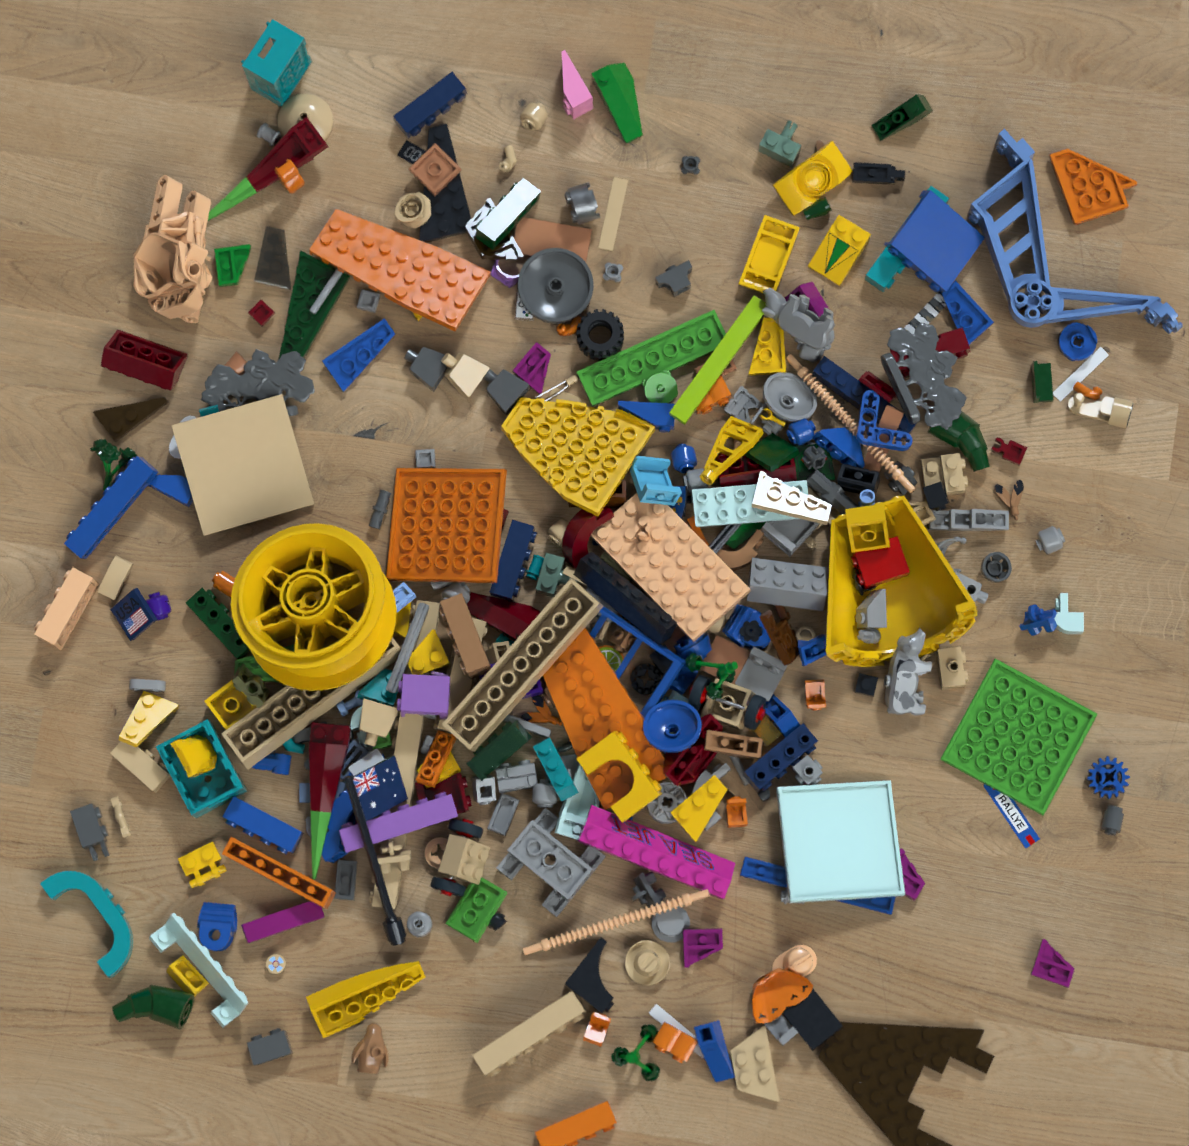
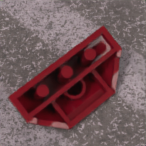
[663,713,723,786]

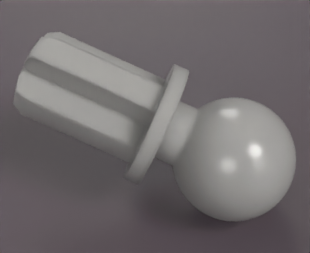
[857,628,881,644]

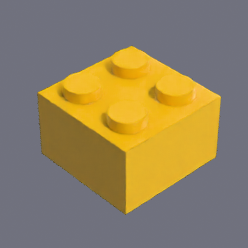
[845,504,890,553]
[204,679,257,730]

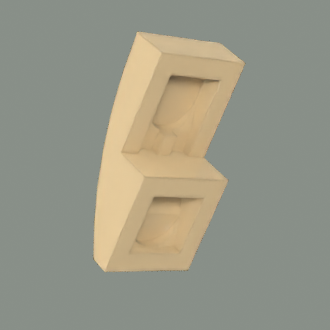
[98,556,133,600]

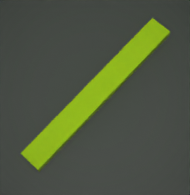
[669,295,766,425]

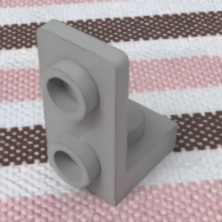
[758,1008,798,1046]

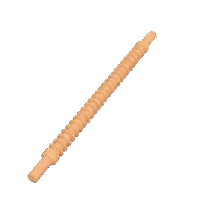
[786,354,916,493]
[523,889,710,955]

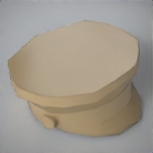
[395,192,431,228]

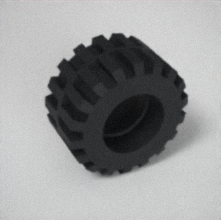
[576,309,624,361]

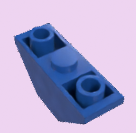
[813,427,865,468]

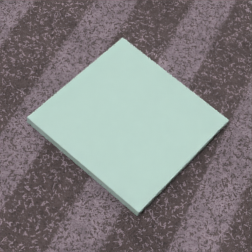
[776,780,905,903]

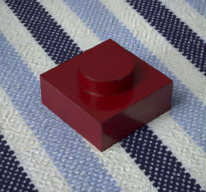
[248,300,275,327]

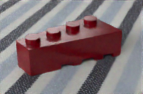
[890,327,971,378]

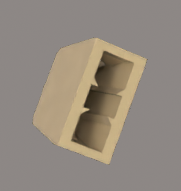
[441,353,490,397]
[360,699,399,747]

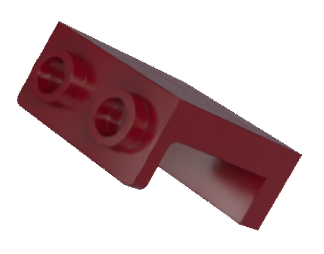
[415,773,472,814]

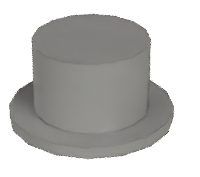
[652,906,690,943]

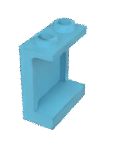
[629,456,682,506]

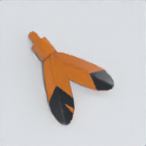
[521,695,563,726]

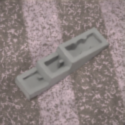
[928,509,1009,531]

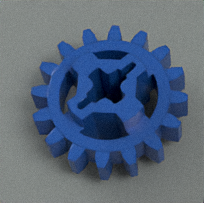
[1086,756,1130,799]

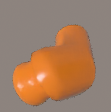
[1073,382,1102,400]

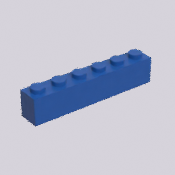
[64,456,159,559]

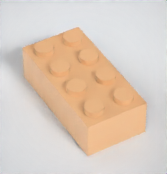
[34,567,99,650]

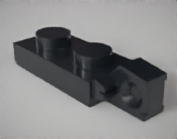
[853,162,905,185]

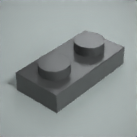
[334,860,358,901]

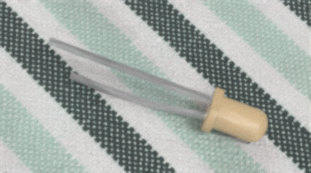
[535,375,579,401]

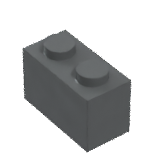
[247,1028,293,1066]

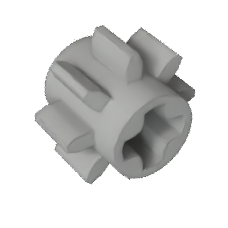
[761,413,783,435]

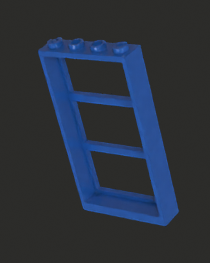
[590,606,686,718]

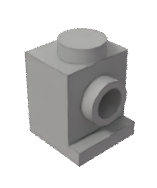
[471,775,496,805]

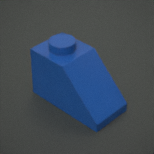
[765,694,800,737]

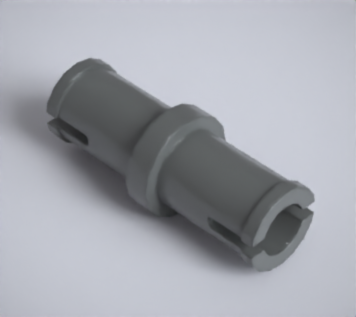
[368,490,392,530]

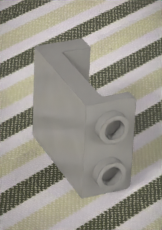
[761,519,820,557]

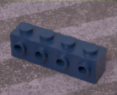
[393,71,467,138]
[490,520,537,602]
[742,723,818,792]

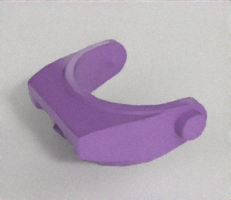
[490,260,519,288]

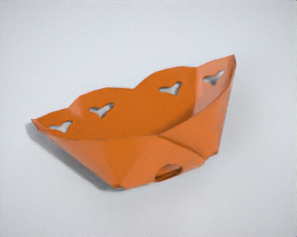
[752,968,813,1023]

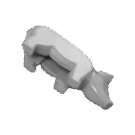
[762,288,835,350]

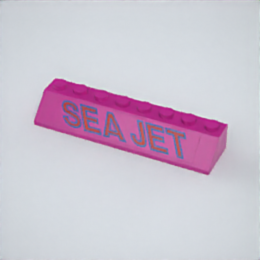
[577,805,735,899]

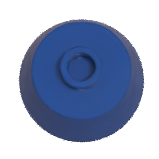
[673,632,712,661]

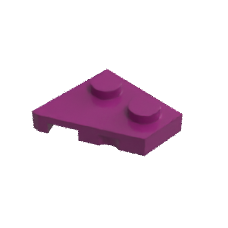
[900,848,925,901]
[1031,939,1075,988]

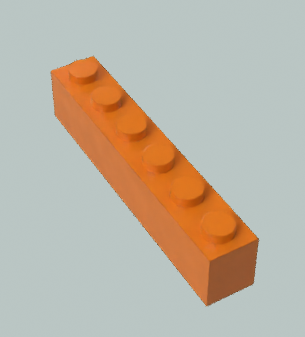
[222,837,336,909]

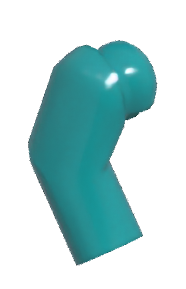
[282,738,305,754]

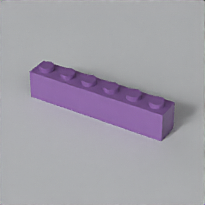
[339,792,458,853]

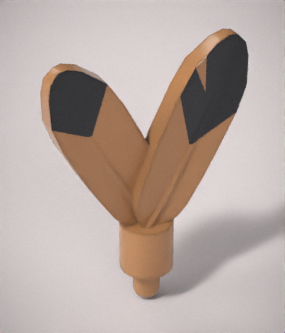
[994,480,1024,520]

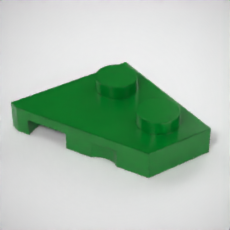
[214,244,251,287]

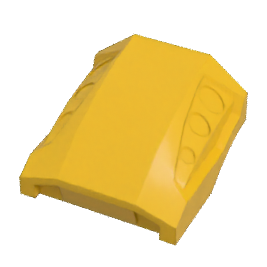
[171,734,217,778]

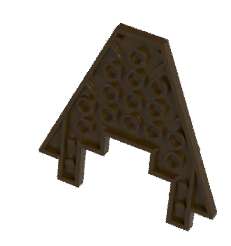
[818,1022,994,1146]

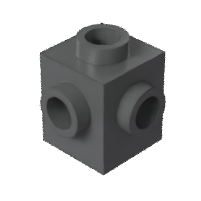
[884,461,917,495]

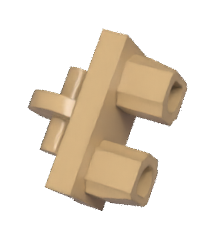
[376,840,411,874]

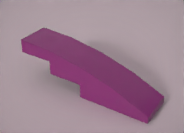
[241,901,325,944]

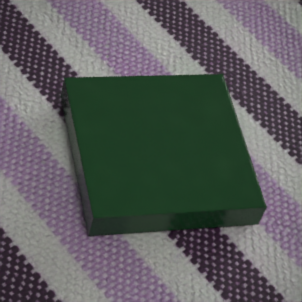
[745,433,799,472]

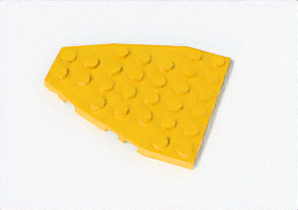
[501,397,655,517]

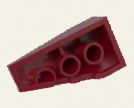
[466,592,541,641]

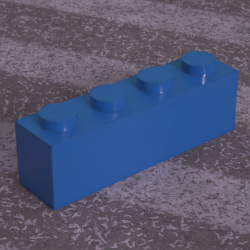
[222,796,304,855]

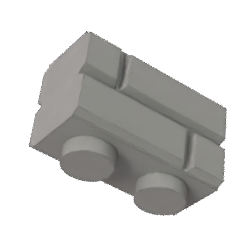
[496,760,537,793]

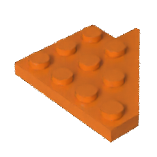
[1049,149,1137,225]

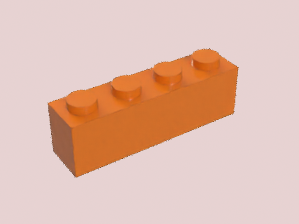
[535,1101,617,1146]

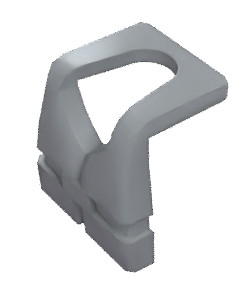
[724,386,766,425]

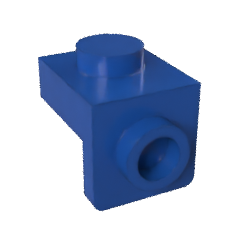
[670,663,698,697]

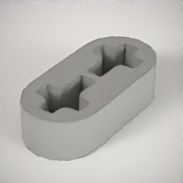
[129,679,166,692]

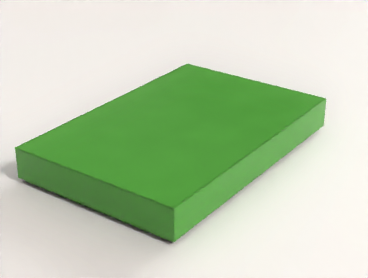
[445,877,508,943]

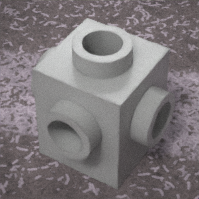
[792,755,823,785]

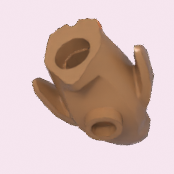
[352,1023,388,1074]

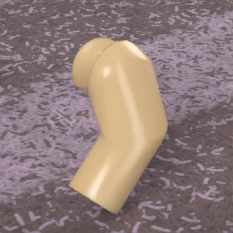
[499,145,516,173]

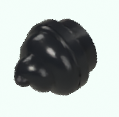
[488,912,507,931]

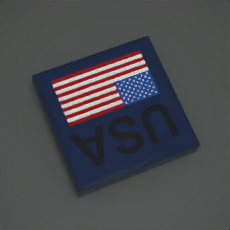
[110,588,158,641]

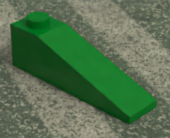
[591,63,643,144]

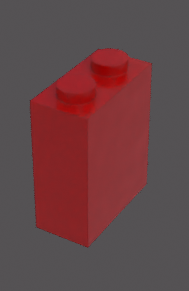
[850,536,910,589]

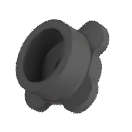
[681,156,700,175]

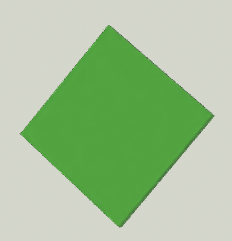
[940,659,1097,816]

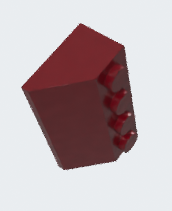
[101,330,188,391]
[715,453,797,487]

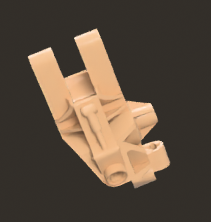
[133,175,212,323]

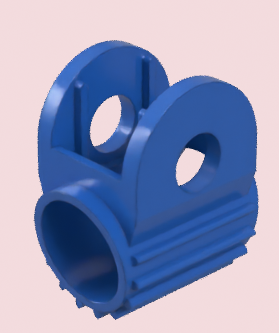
[722,604,771,650]
[197,902,237,952]

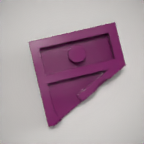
[512,342,551,395]
[683,928,723,968]

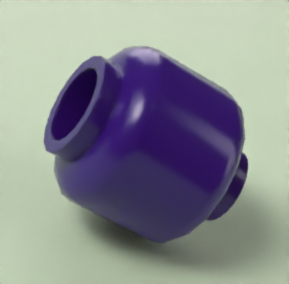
[146,592,172,621]

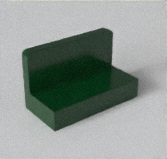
[1031,361,1054,403]

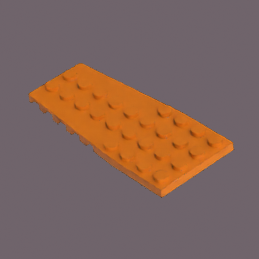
[309,209,491,331]
[543,627,667,810]

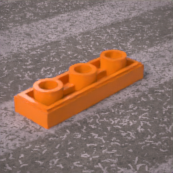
[416,730,457,788]

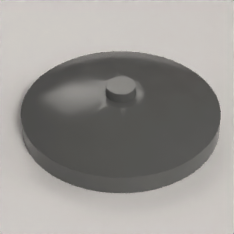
[518,248,594,323]

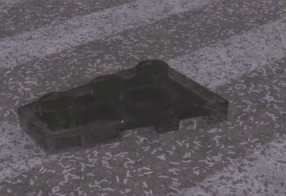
[254,226,291,290]

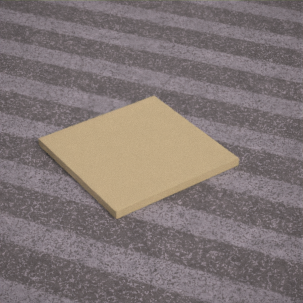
[171,394,314,536]

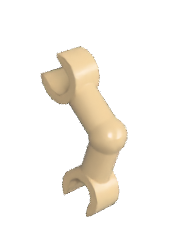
[111,796,131,838]

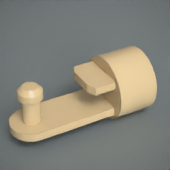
[1068,393,1134,429]

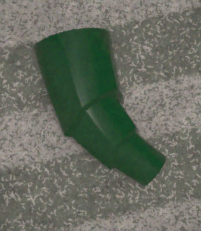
[928,412,990,472]
[112,984,195,1030]

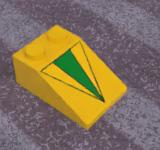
[808,215,871,286]

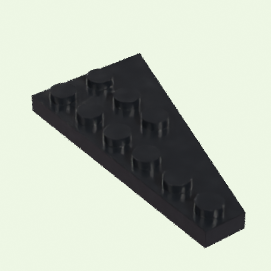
[419,124,471,243]

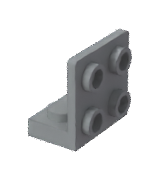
[735,647,788,702]

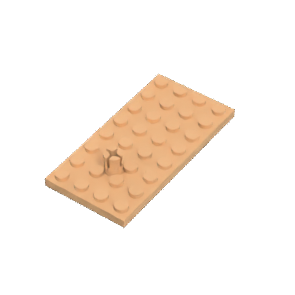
[590,493,751,642]

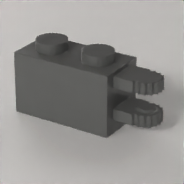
[70,803,110,861]

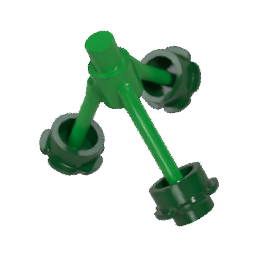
[686,653,738,700]
[611,1024,660,1082]

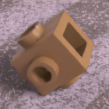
[609,625,637,654]

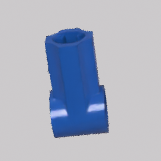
[251,753,292,775]

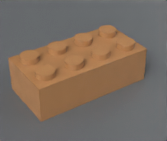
[439,593,491,679]

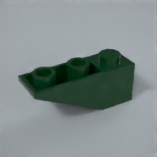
[871,94,933,141]

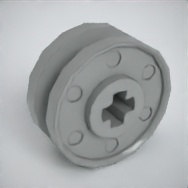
[647,782,687,824]

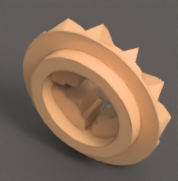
[424,837,448,868]

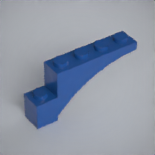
[322,790,356,863]

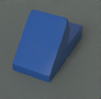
[798,634,827,666]

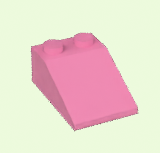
[562,50,593,119]

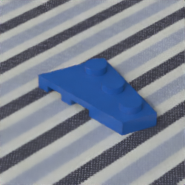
[941,280,994,345]

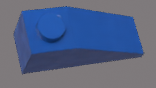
[618,401,675,433]
[148,475,193,507]

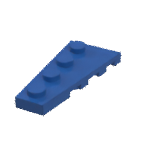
[322,318,395,393]

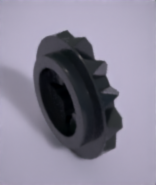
[630,663,661,694]

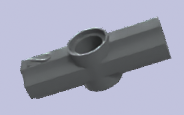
[807,469,859,514]

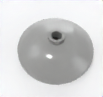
[762,372,817,422]

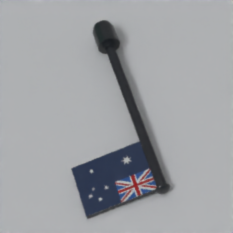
[343,756,408,946]

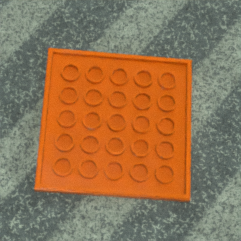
[386,468,507,583]

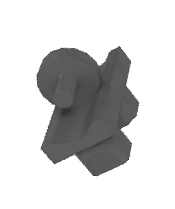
[631,872,666,908]

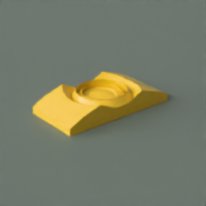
[772,141,853,216]
[738,215,800,294]

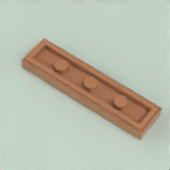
[863,405,904,473]

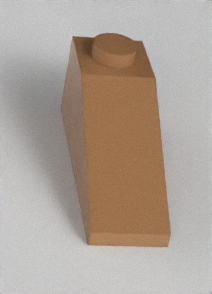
[704,730,763,760]

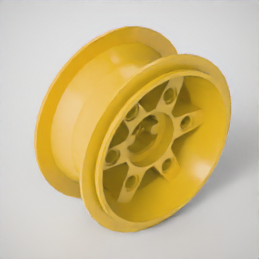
[231,523,397,691]

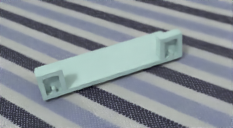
[691,480,808,527]
[149,913,248,1028]

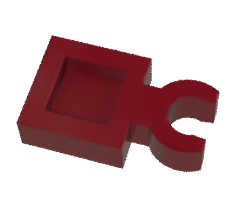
[991,437,1028,466]

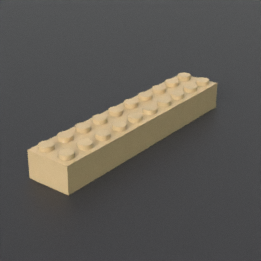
[442,578,604,752]
[221,638,401,770]

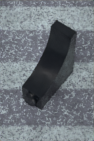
[565,938,614,1013]

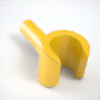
[759,408,786,427]

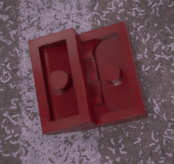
[858,371,897,403]

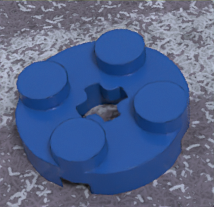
[1058,322,1097,361]

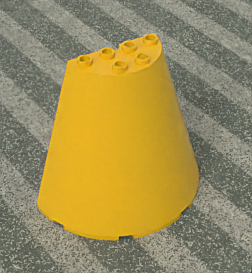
[826,496,978,667]

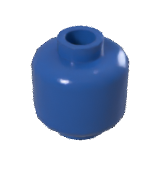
[786,418,816,446]
[671,444,698,474]

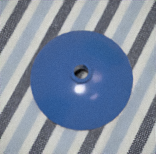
[643,700,702,753]

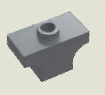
[655,260,692,297]

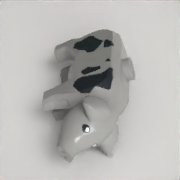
[884,628,932,715]

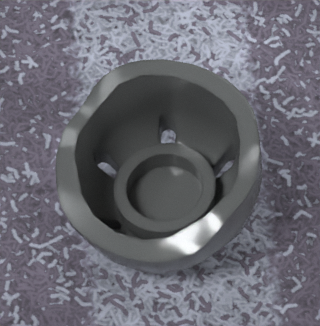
[981,552,1012,582]

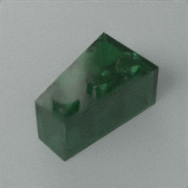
[466,720,532,781]

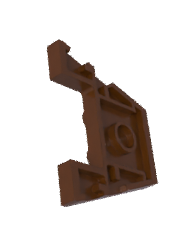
[760,605,799,666]

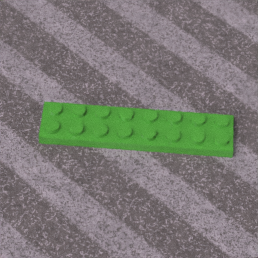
[577,310,726,407]

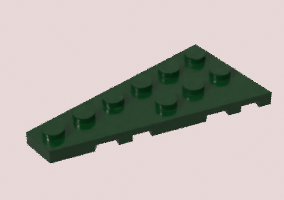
[279,250,350,359]

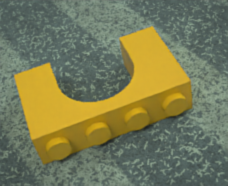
[577,731,662,822]

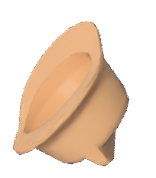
[772,945,817,977]

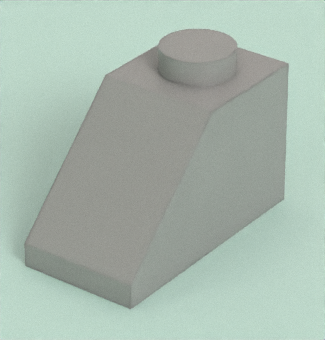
[855,589,887,629]

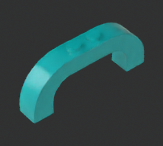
[40,871,133,978]

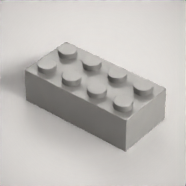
[747,558,828,611]

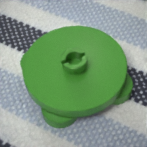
[642,370,678,403]

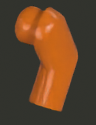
[556,316,581,336]

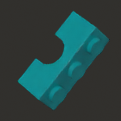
[533,738,579,802]

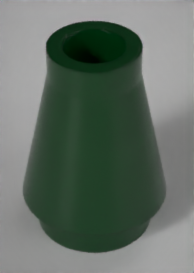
[803,197,832,221]

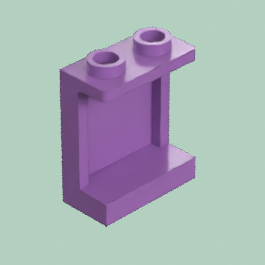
[397,674,450,720]

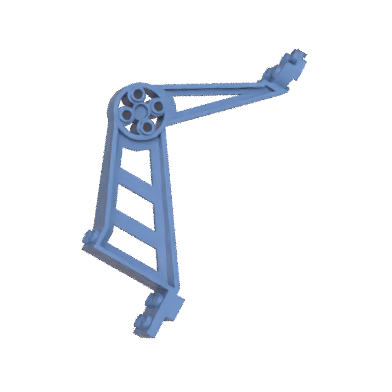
[968,128,1183,334]

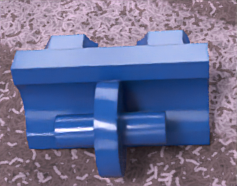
[1019,604,1057,636]

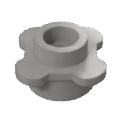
[603,262,623,282]

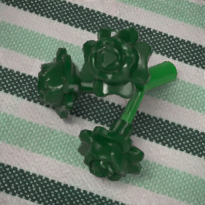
[90,439,138,491]

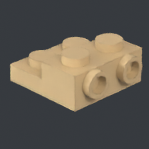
[921,453,968,495]

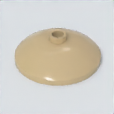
[277,94,333,141]

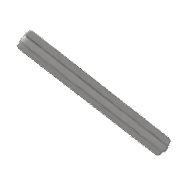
[386,603,429,693]

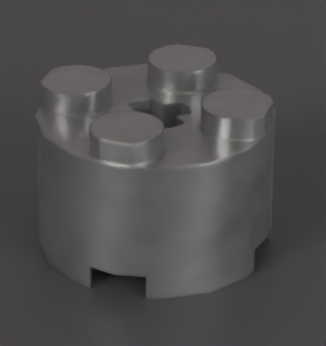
[564,182,600,225]

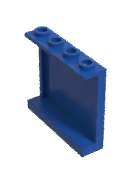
[884,190,985,292]

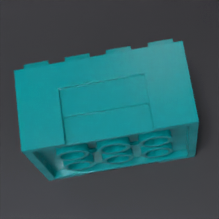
[241,19,312,107]
[156,719,248,819]

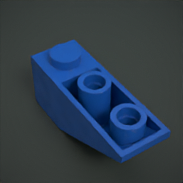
[694,1020,735,1082]

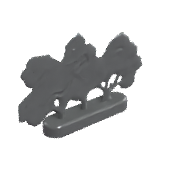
[880,322,966,430]
[201,349,315,416]

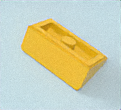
[166,955,209,997]

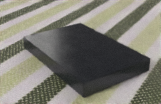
[783,985,843,1051]

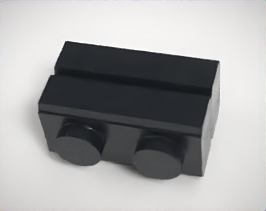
[837,463,880,496]

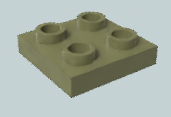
[232,663,270,709]

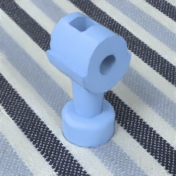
[858,489,875,507]
[337,690,363,717]

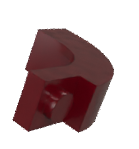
[562,506,614,569]

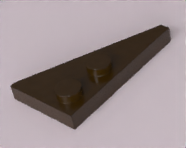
[93,397,169,442]

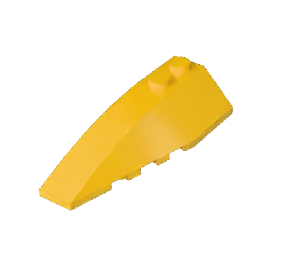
[306,961,426,1038]

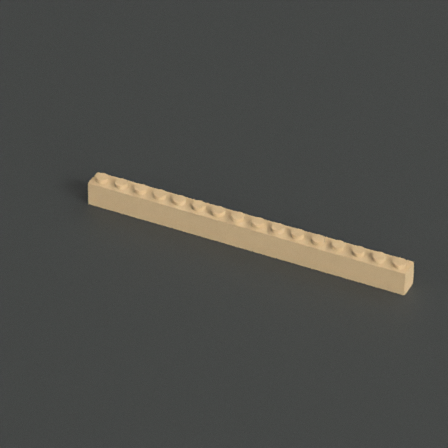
[369,600,441,910]

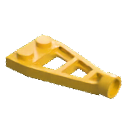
[700,416,764,485]

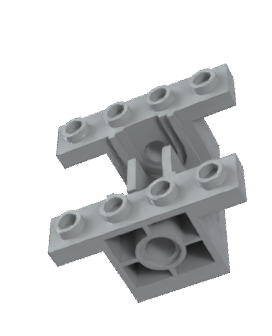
[497,807,606,917]

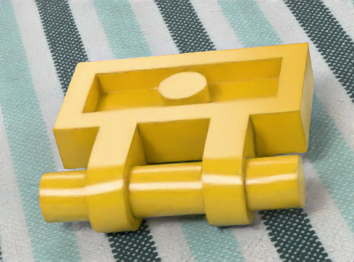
[178,841,227,888]

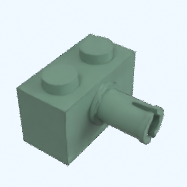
[758,120,801,168]
[536,553,579,598]

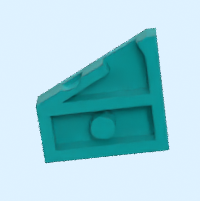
[357,669,399,707]

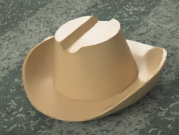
[625,940,670,985]

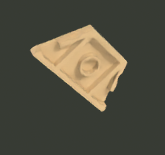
[730,1026,780,1102]

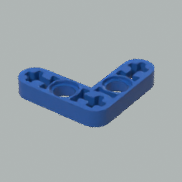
[856,390,913,451]

